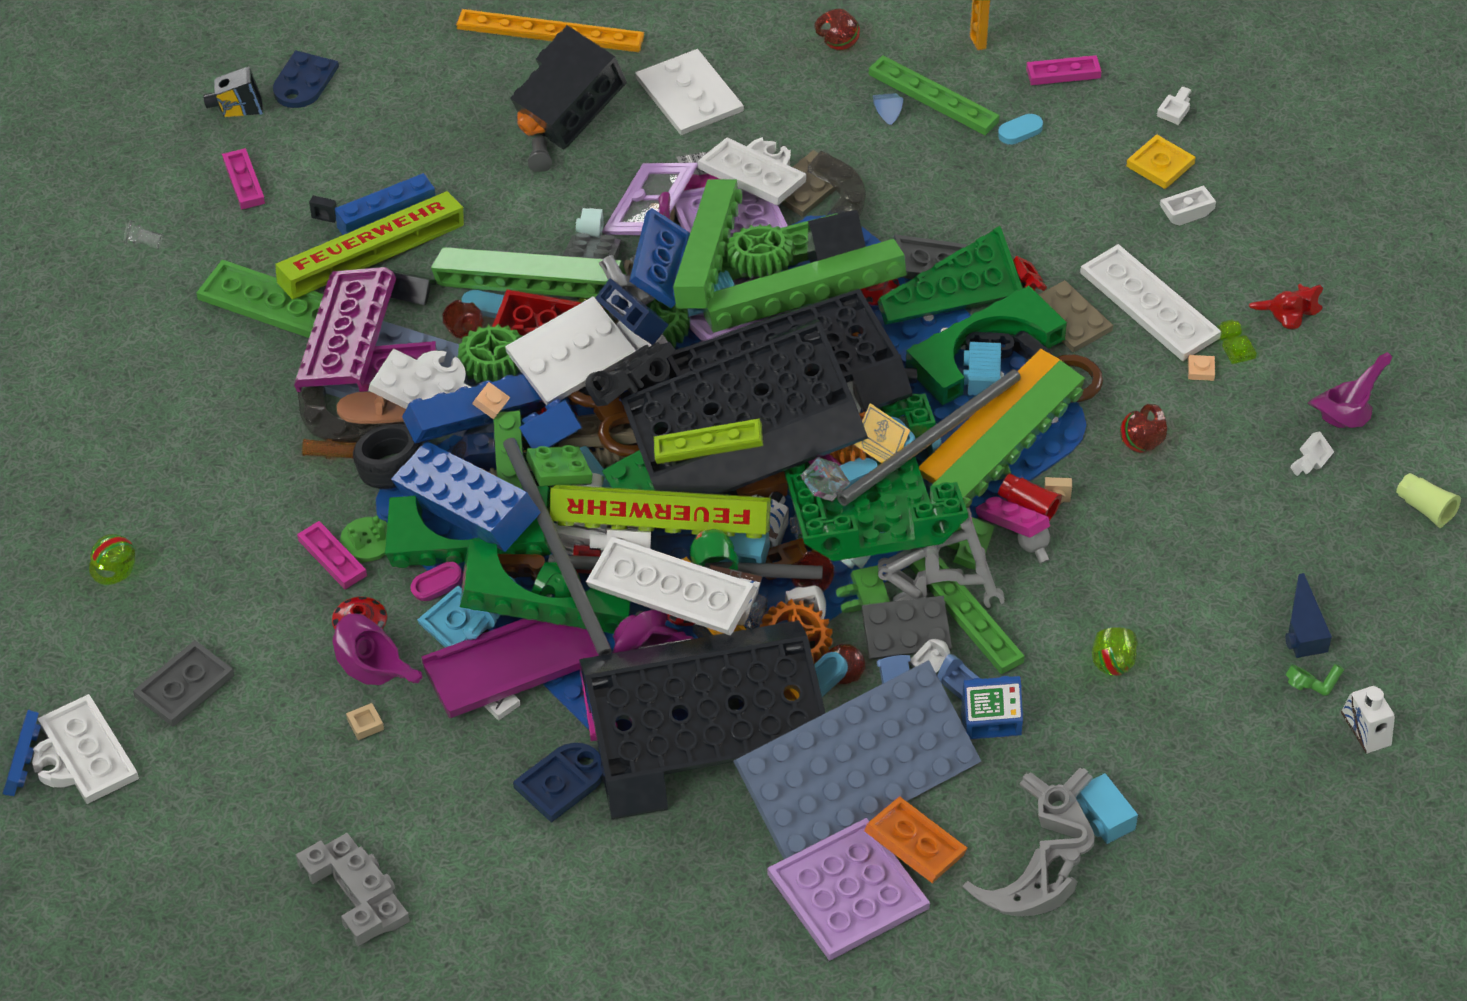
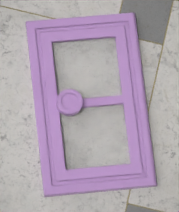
[602,163,698,235]

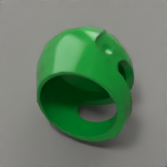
[690,529,739,571]
[531,562,581,598]

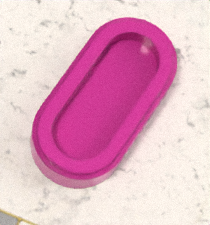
[411,562,464,601]

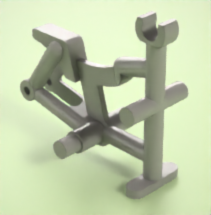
[878,508,1005,608]

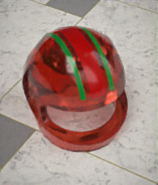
[814,9,860,51]
[1120,404,1167,453]

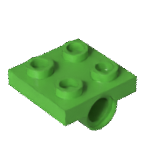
[526,445,593,486]

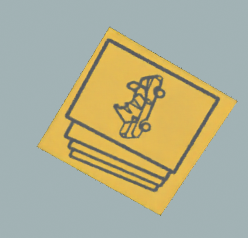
[854,403,910,463]

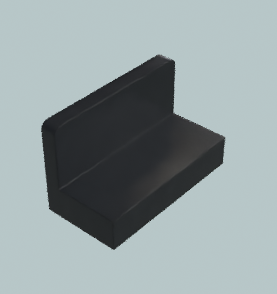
[390,270,437,305]

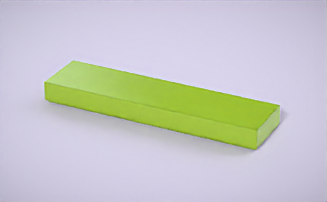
[654,419,763,464]

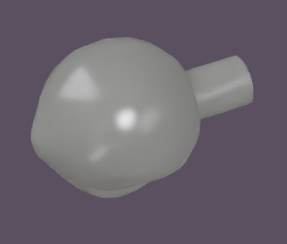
[1017,528,1050,564]

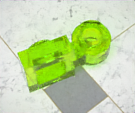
[1217,319,1257,364]

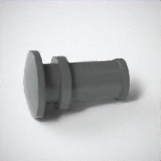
[528,137,552,172]

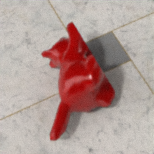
[1249,284,1323,329]

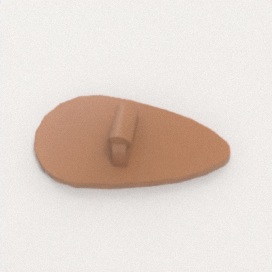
[337,392,406,424]

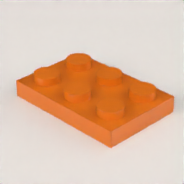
[864,796,967,883]

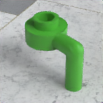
[1286,664,1344,696]

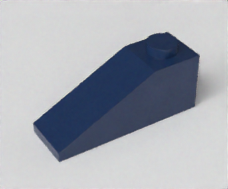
[595,278,669,345]
[1285,573,1332,658]

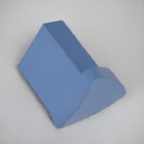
[873,93,903,125]
[938,654,979,700]
[877,655,911,684]

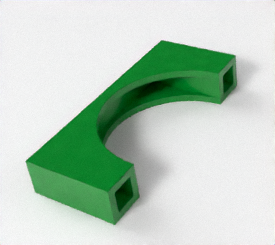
[905,286,1067,406]
[385,485,551,568]
[460,540,630,634]

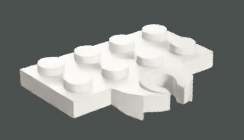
[698,137,806,206]
[369,348,471,437]
[32,694,139,804]

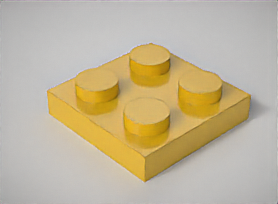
[1126,134,1196,189]

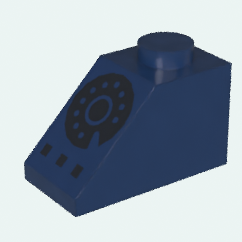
[447,432,497,471]

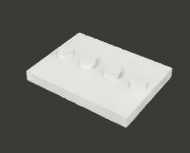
[635,49,744,135]
[505,296,636,405]

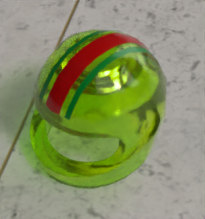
[89,534,136,585]
[1092,627,1139,676]

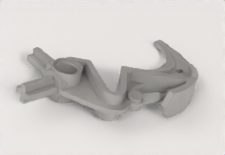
[962,768,1095,916]

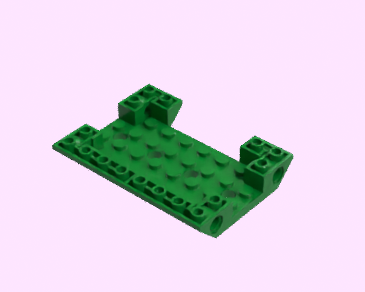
[784,394,968,561]

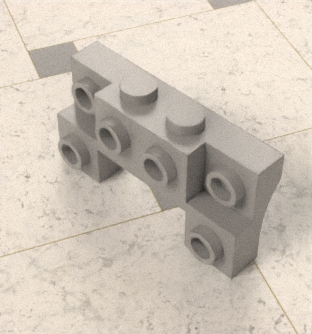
[296,833,409,946]

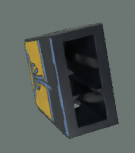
[203,66,263,117]

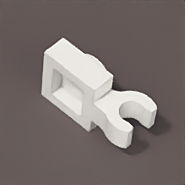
[1157,86,1191,125]
[1290,432,1334,476]

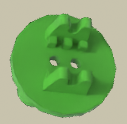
[340,516,387,563]

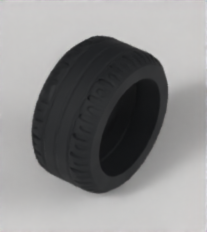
[353,424,422,489]

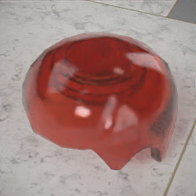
[442,300,484,339]
[791,552,834,592]
[827,644,866,684]

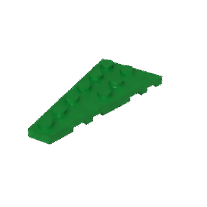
[877,225,1023,325]

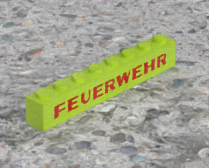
[275,191,464,300]
[550,485,771,538]

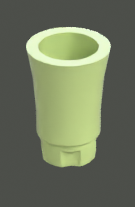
[1396,473,1461,528]

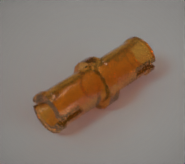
[302,438,356,459]

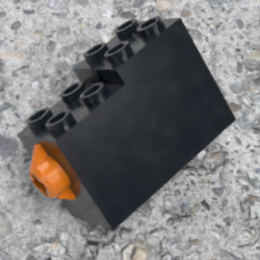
[510,25,627,150]

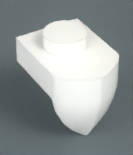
[785,586,826,619]
[908,639,950,673]

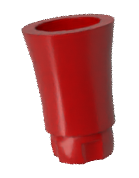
[998,474,1062,521]

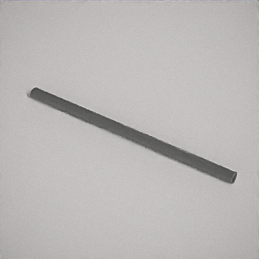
[837,370,1021,506]
[503,438,612,656]
[549,555,823,580]

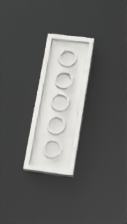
[1080,244,1221,361]
[586,537,756,636]

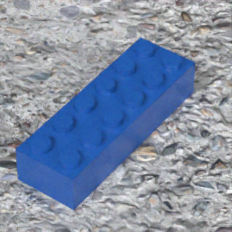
[391,441,541,552]

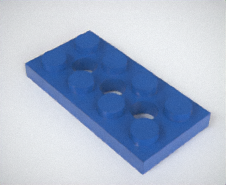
[629,208,690,308]

